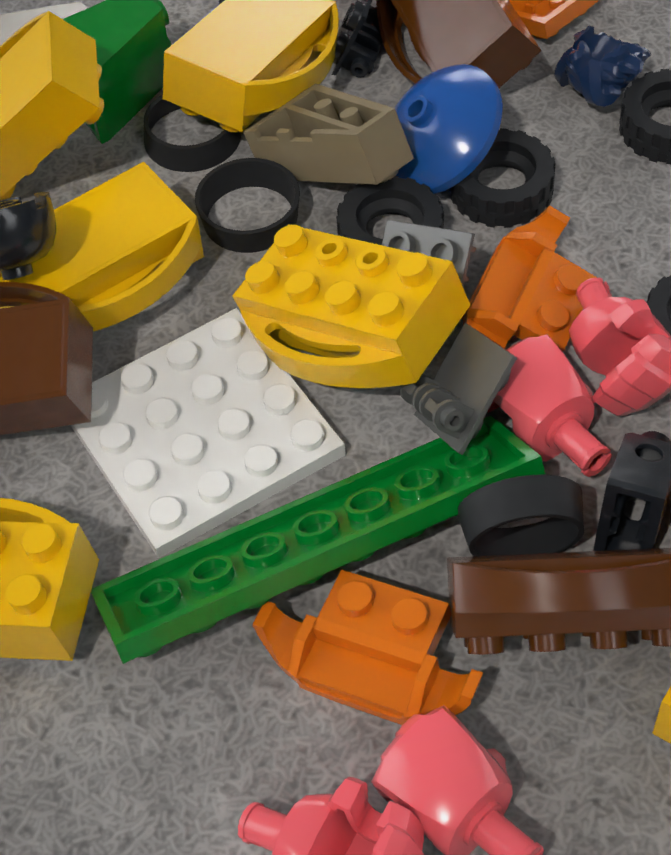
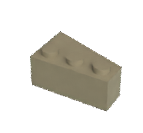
[243,84,414,185]

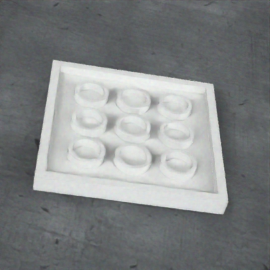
[70,308,346,558]

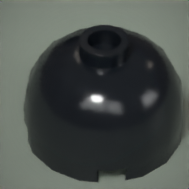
[0,192,56,280]

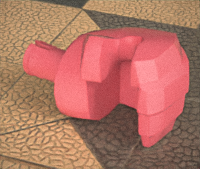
[569,278,671,416]
[487,335,612,477]
[371,705,544,855]
[238,776,424,855]

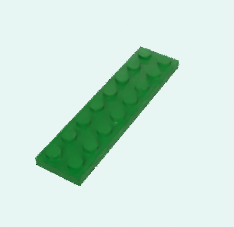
[91,415,545,664]

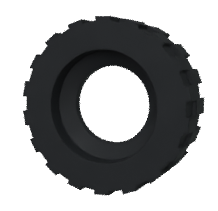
[619,69,671,165]
[449,128,556,228]
[336,176,444,245]

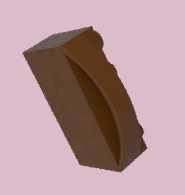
[376,0,542,88]
[0,282,93,435]
[447,548,671,655]

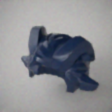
[554,26,651,107]

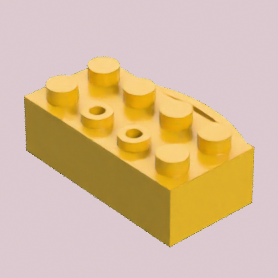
[163,0,339,132]
[0,11,104,200]
[0,161,204,332]
[232,224,470,388]
[0,498,99,661]

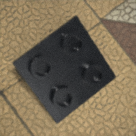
[332,0,383,78]

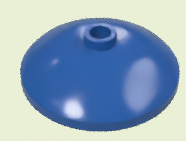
[394,64,503,194]

